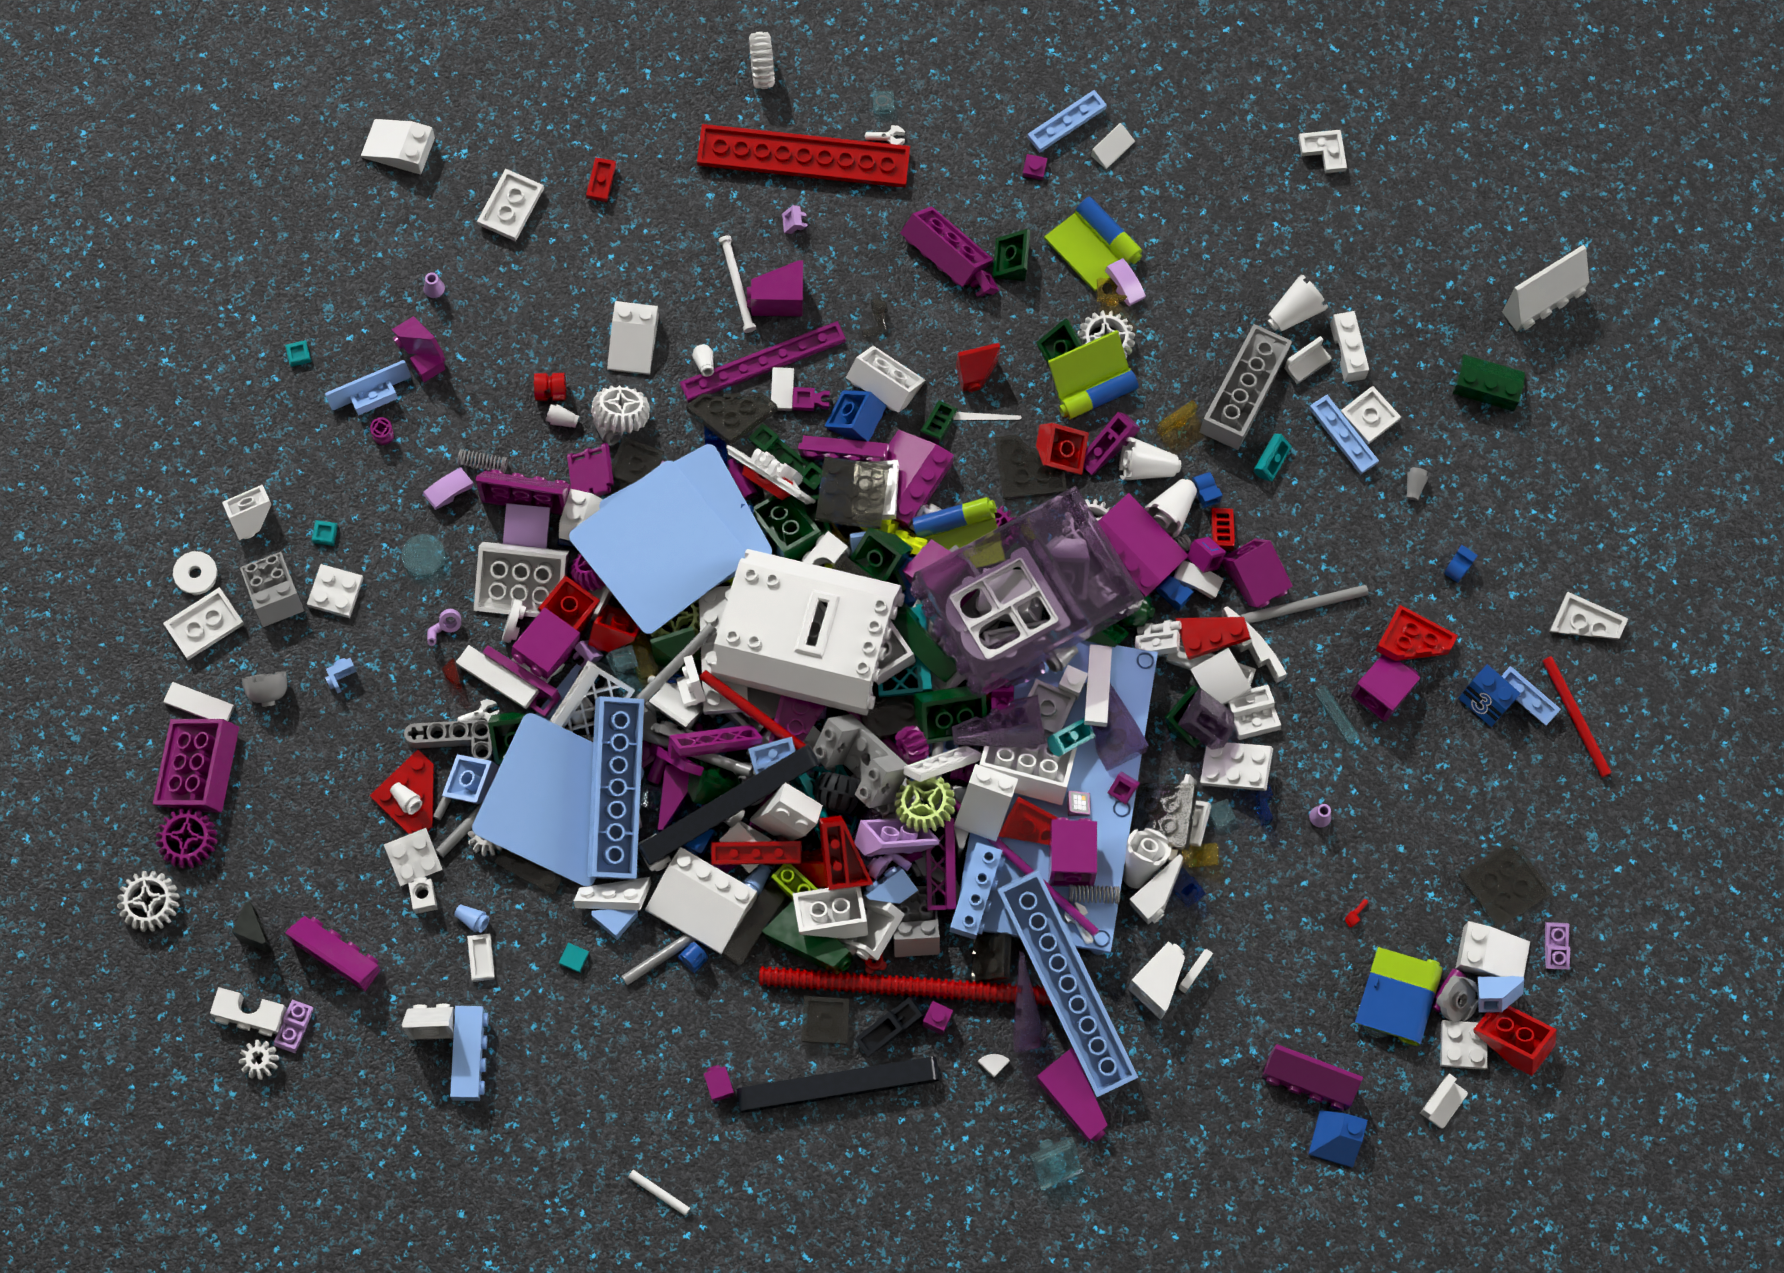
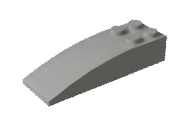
[1199,324,1292,450]

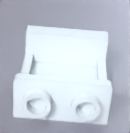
[838,895,905,960]

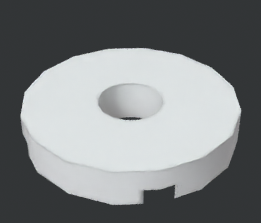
[173,551,218,595]

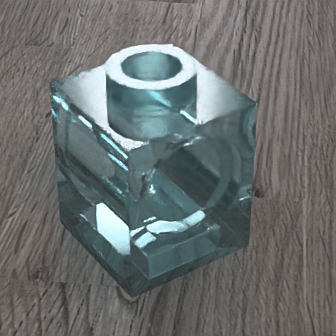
[606,645,638,676]

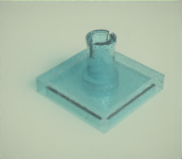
[1030,1137,1083,1190]

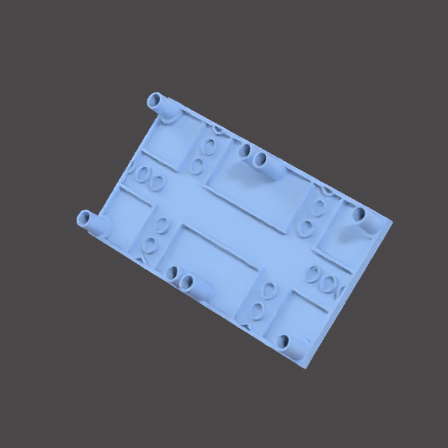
[958,626,1158,955]

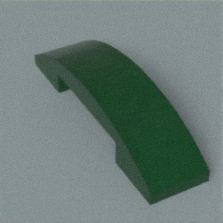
[748,423,828,491]
[891,602,961,682]

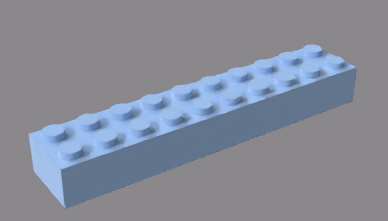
[997,870,1138,1097]

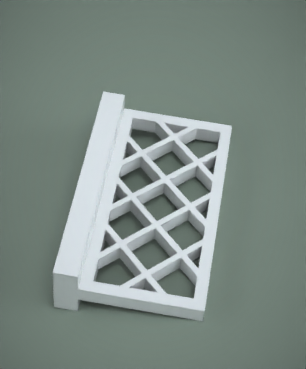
[550,661,635,741]

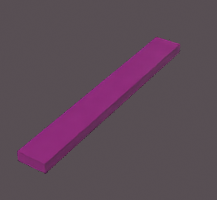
[680,321,846,403]

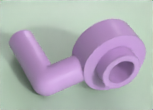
[427,609,461,646]
[867,853,912,880]

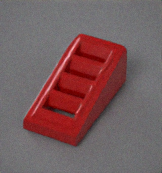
[1211,508,1235,551]

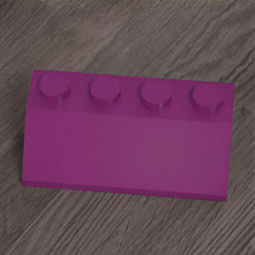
[900,206,994,287]
[285,916,381,992]
[1262,1044,1363,1111]

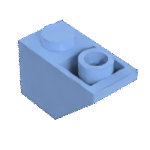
[863,866,918,904]
[1477,976,1524,1012]

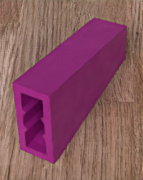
[1036,1048,1108,1143]

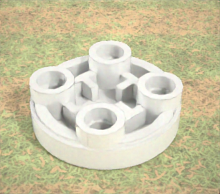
[502,599,526,643]

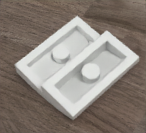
[1190,648,1252,709]
[1227,685,1281,740]

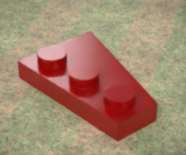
[1176,617,1251,660]
[998,796,1058,845]

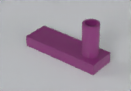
[647,743,704,784]

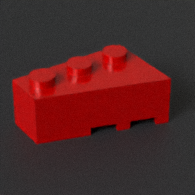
[819,816,873,890]

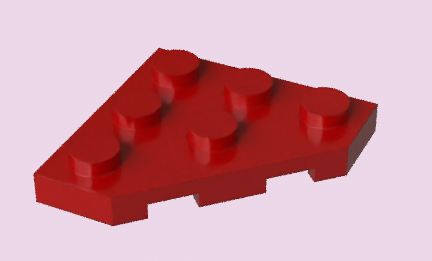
[1375,605,1458,661]
[369,749,434,835]

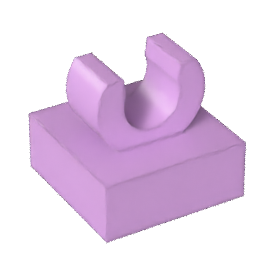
[782,205,808,234]
[573,640,604,668]

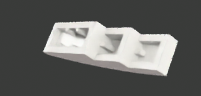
[1221,606,1287,683]

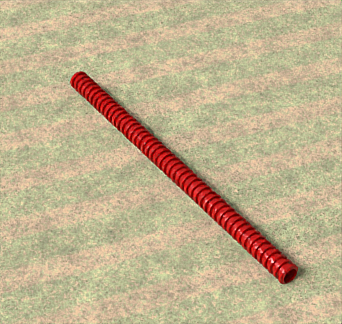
[759,966,1052,1007]

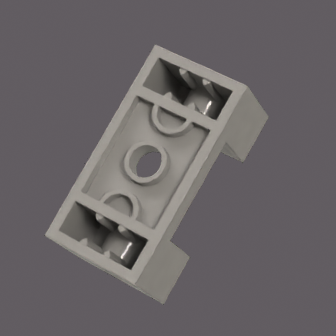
[813,714,907,808]

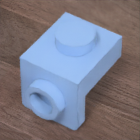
[325,658,356,694]

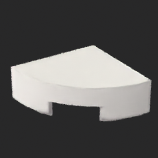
[978,1054,1010,1077]

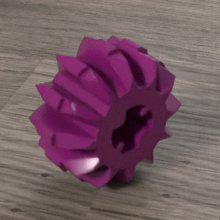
[895,725,929,764]

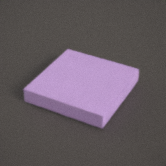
[503,503,551,549]

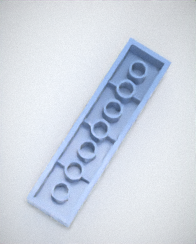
[587,696,644,880]

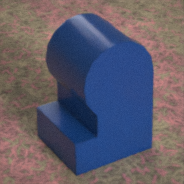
[1192,472,1223,509]
[1443,545,1478,583]
[1156,575,1193,611]
[678,942,708,973]

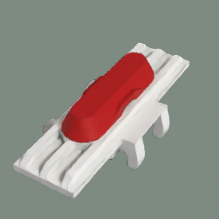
[726,445,816,504]

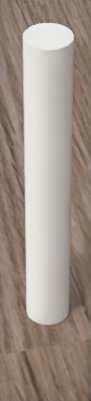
[628,1170,690,1216]

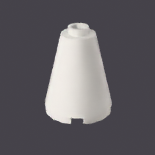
[1267,275,1328,332]
[1119,437,1181,480]
[1144,479,1197,538]
[1123,828,1171,888]

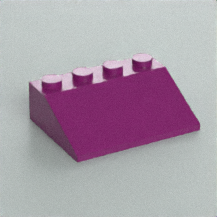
[887,430,954,532]
[476,470,571,515]
[1082,493,1189,597]
[153,719,239,812]

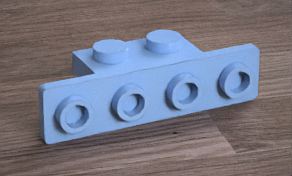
[325,360,411,415]

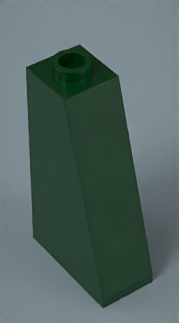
[762,900,853,975]

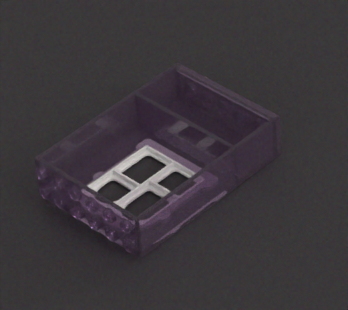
[910,486,1145,699]

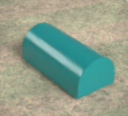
[1253,434,1292,481]
[1047,717,1096,757]

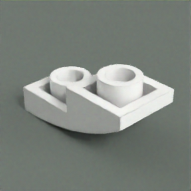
[1174,560,1224,599]

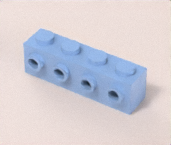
[949,842,1005,940]
[450,1006,488,1101]

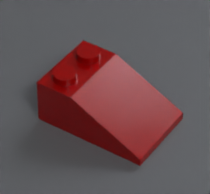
[1473,1006,1557,1076]

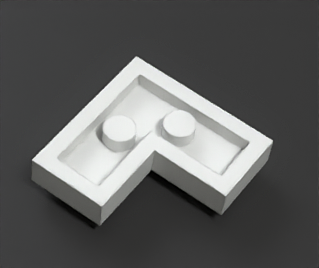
[1298,130,1347,173]

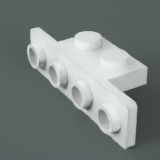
[1167,774,1212,863]

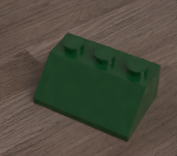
[1452,354,1525,411]
[753,495,821,561]
[914,684,988,744]

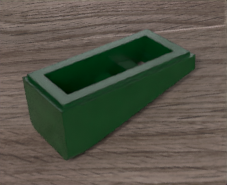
[919,400,958,446]

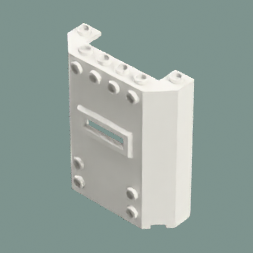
[711,549,905,716]

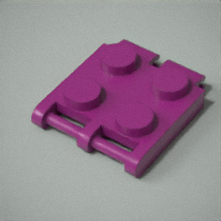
[567,443,614,496]

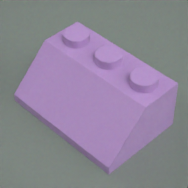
[854,818,940,856]

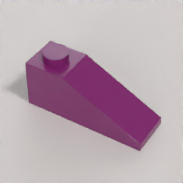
[392,316,444,356]
[1083,412,1141,475]
[658,765,690,833]

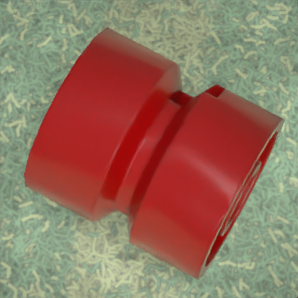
[534,373,566,401]

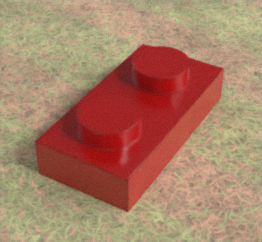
[586,157,616,202]

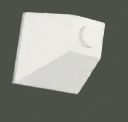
[222,485,271,540]

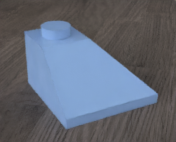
[442,754,500,804]

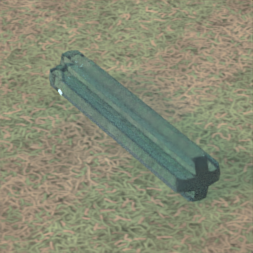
[1315,685,1360,744]

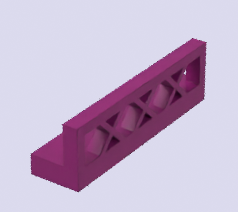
[798,435,889,464]
[483,645,562,718]
[668,725,763,759]
[926,818,956,911]

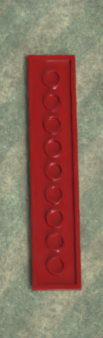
[697,124,910,188]

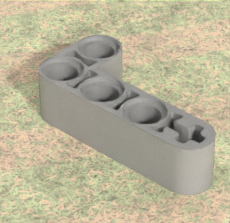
[404,720,494,761]

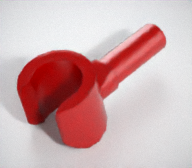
[1345,899,1368,928]

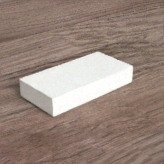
[771,367,794,411]
[467,934,495,982]
[1179,949,1213,993]

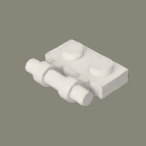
[1135,620,1181,655]

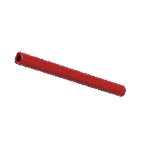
[1542,656,1612,778]
[699,669,813,751]

